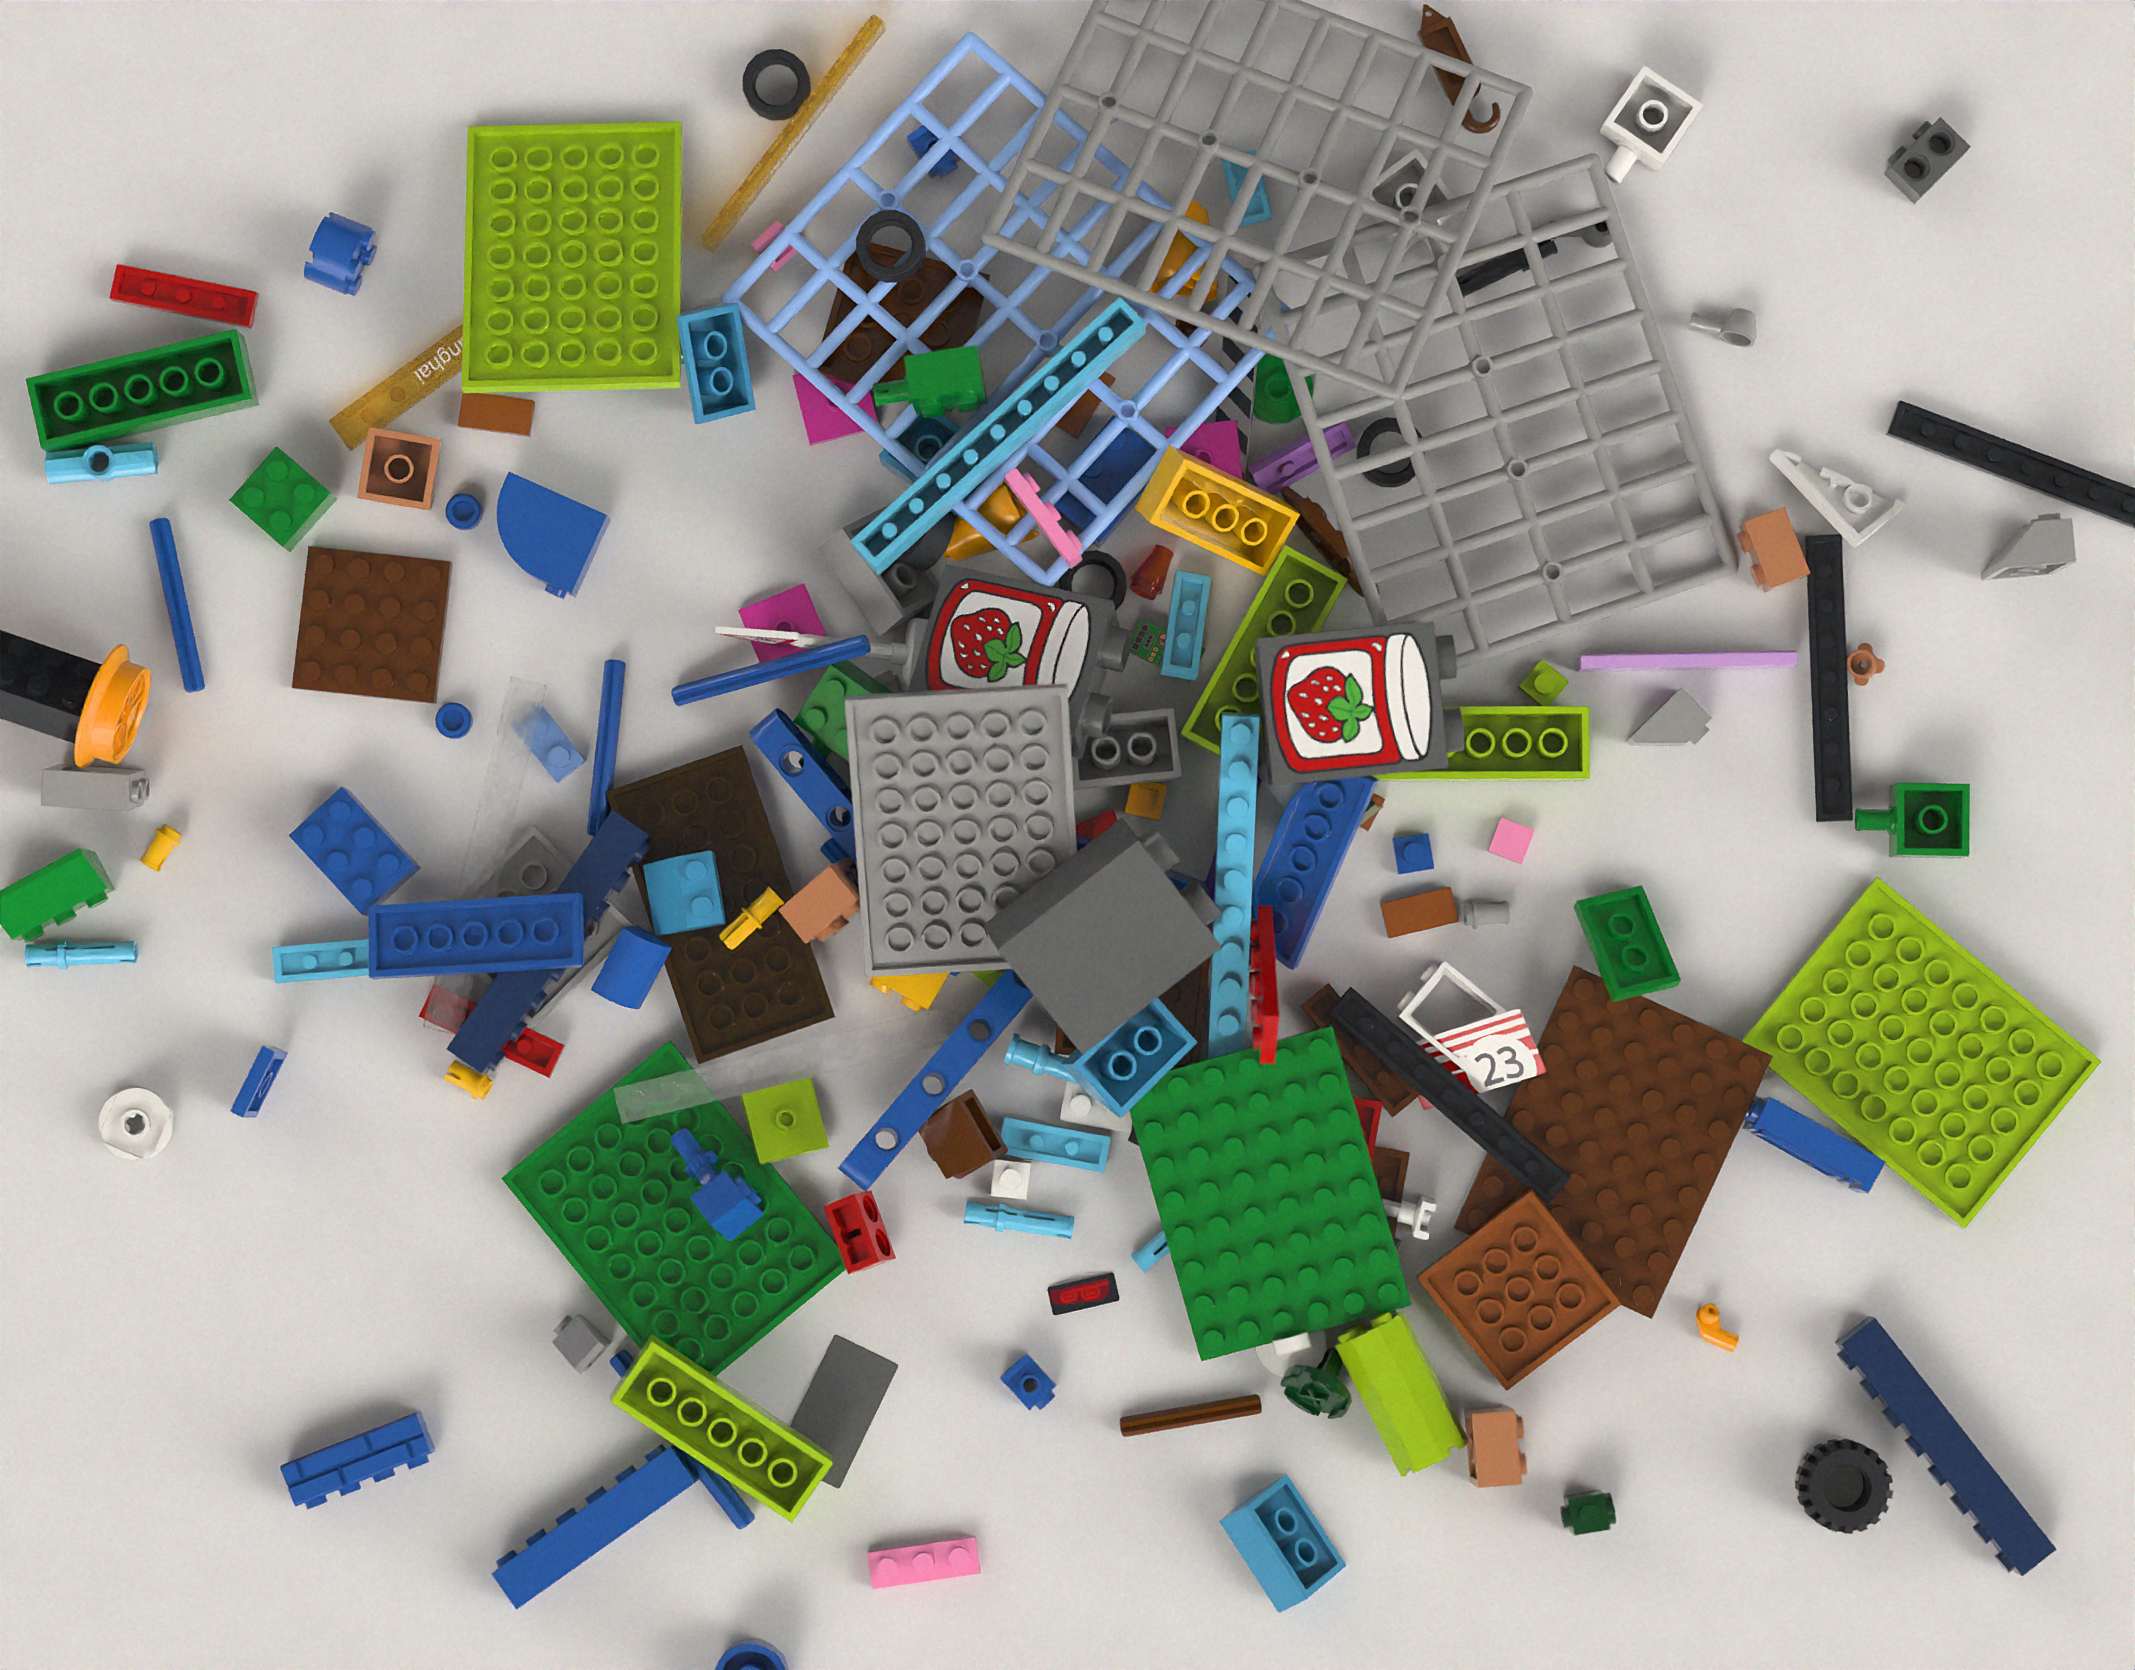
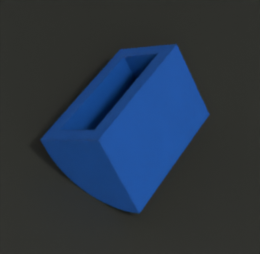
[591,925,672,1009]

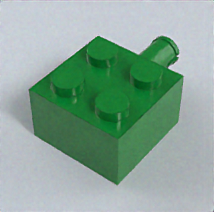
[873,345,988,418]
[793,660,893,767]
[1854,783,1970,859]

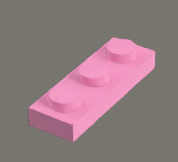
[1004,467,1083,568]
[867,1536,980,1589]

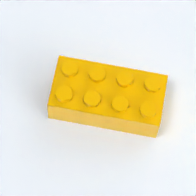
[1134,445,1300,576]

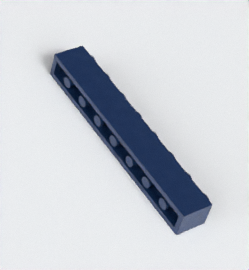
[446,810,652,1074]
[1835,1316,2057,1576]

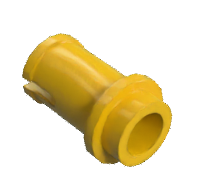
[139,824,182,872]
[444,1060,493,1100]

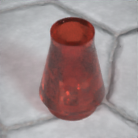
[1129,545,1174,600]

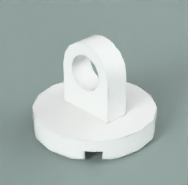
[1255,1329,1327,1377]

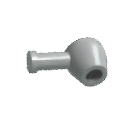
[1688,308,1756,347]

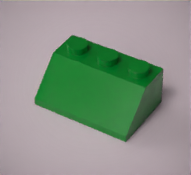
[0,848,115,943]

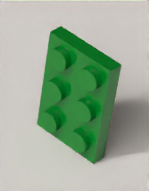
[1573,885,1681,1002]

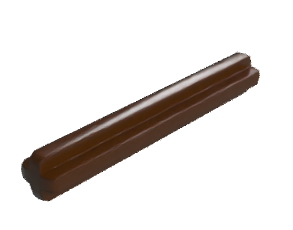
[1119,1394,1262,1437]

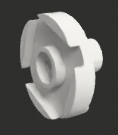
[98,1088,173,1160]

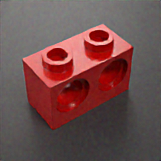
[823,1191,896,1274]

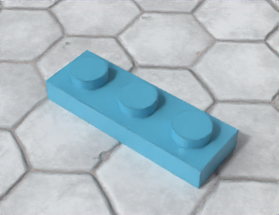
[1160,570,1211,681]
[272,939,369,984]
[1001,1117,1111,1173]

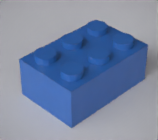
[1054,415,1156,548]
[288,787,421,917]

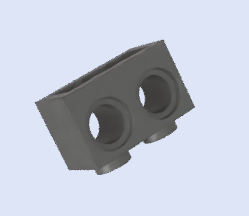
[1884,117,1971,204]

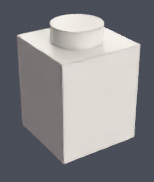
[991,1159,1031,1200]

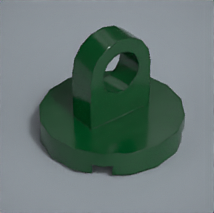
[1280,1347,1352,1419]

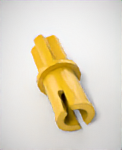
[719,887,784,950]

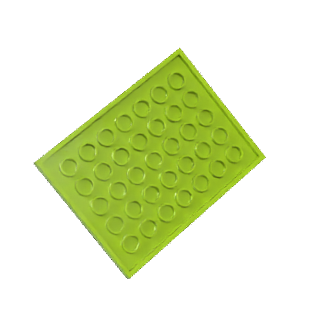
[461,121,683,393]
[1741,877,2102,1229]

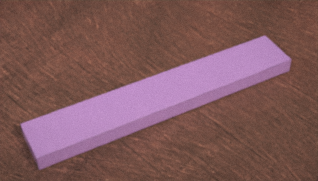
[1577,650,1798,672]

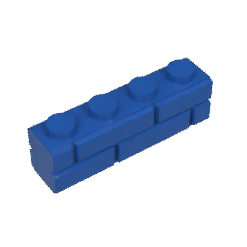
[280,1411,435,1510]

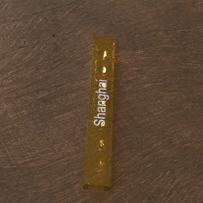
[700,15,885,254]
[329,324,463,451]

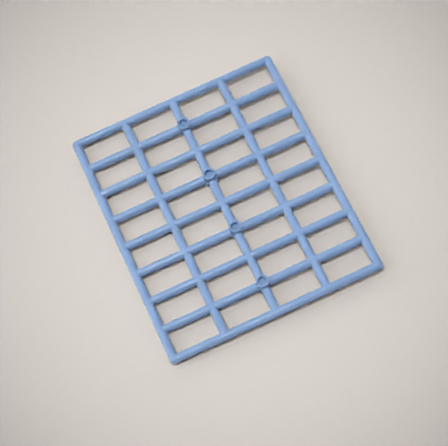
[721,32,1293,587]

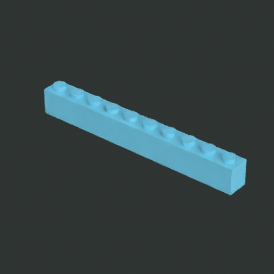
[850,297,1146,576]
[1207,712,1259,1059]

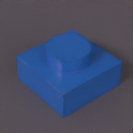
[1392,833,1434,875]

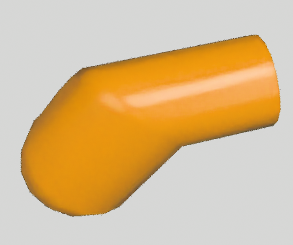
[1695,1303,1739,1352]

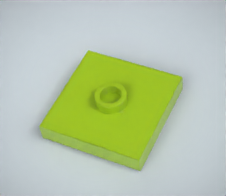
[740,1077,829,1166]

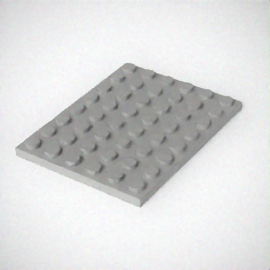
[845,683,1077,977]

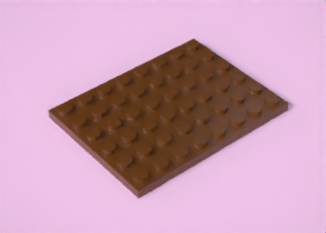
[1453,965,1773,1319]

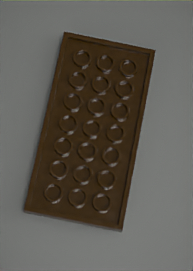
[606,745,836,1064]

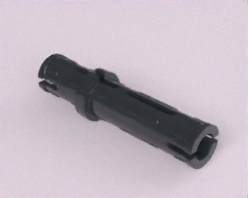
[1456,238,1558,298]

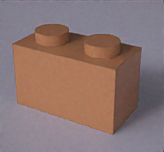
[1737,507,1810,592]

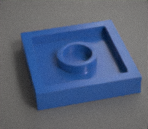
[230,1046,288,1118]

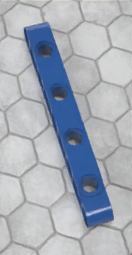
[749,708,961,976]
[838,969,1034,1192]

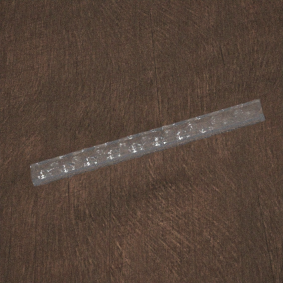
[423,676,547,1035]
[613,1001,974,1124]

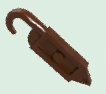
[1417,4,1501,134]
[1280,485,1380,598]

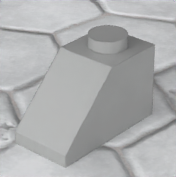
[1626,687,1712,746]
[552,1314,612,1374]

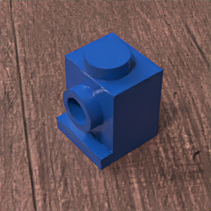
[907,117,961,178]
[1000,1352,1056,1411]

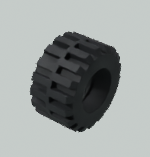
[1795,1439,1893,1534]

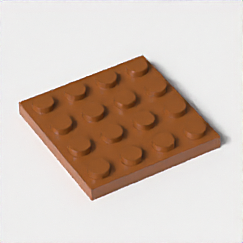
[1416,1188,1622,1391]

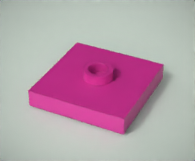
[792,373,878,446]
[1165,420,1243,480]
[738,584,826,663]

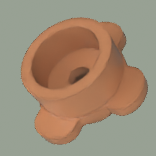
[1847,643,1885,686]

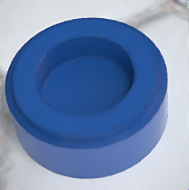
[445,493,483,531]
[435,703,473,739]

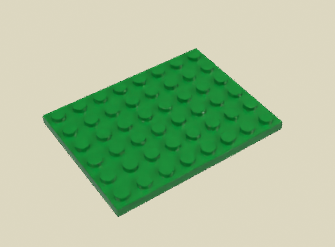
[1129,1024,1411,1361]
[501,1040,846,1376]

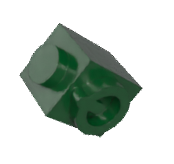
[1560,1490,1616,1536]

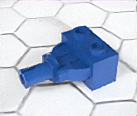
[670,1128,764,1241]

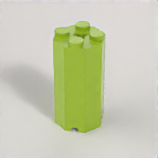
[1335,1310,1469,1477]

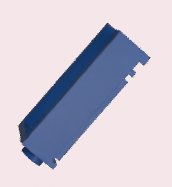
[1742,1097,1886,1194]

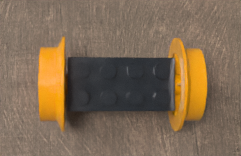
[0,630,151,769]

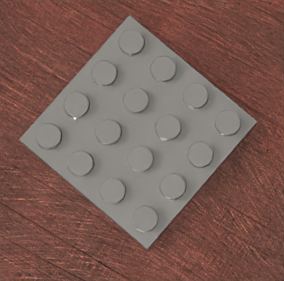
[458,825,634,1029]

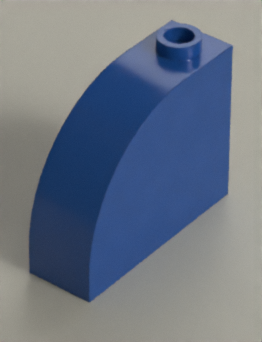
[497,472,611,599]

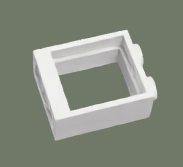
[1397,961,1507,1072]

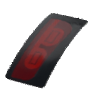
[1047,1273,1120,1315]

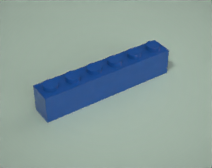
[492,1444,699,1610]

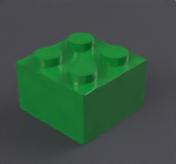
[229,446,337,552]

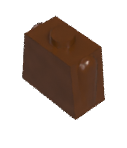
[918,1089,1008,1179]

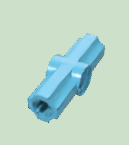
[44,442,159,485]

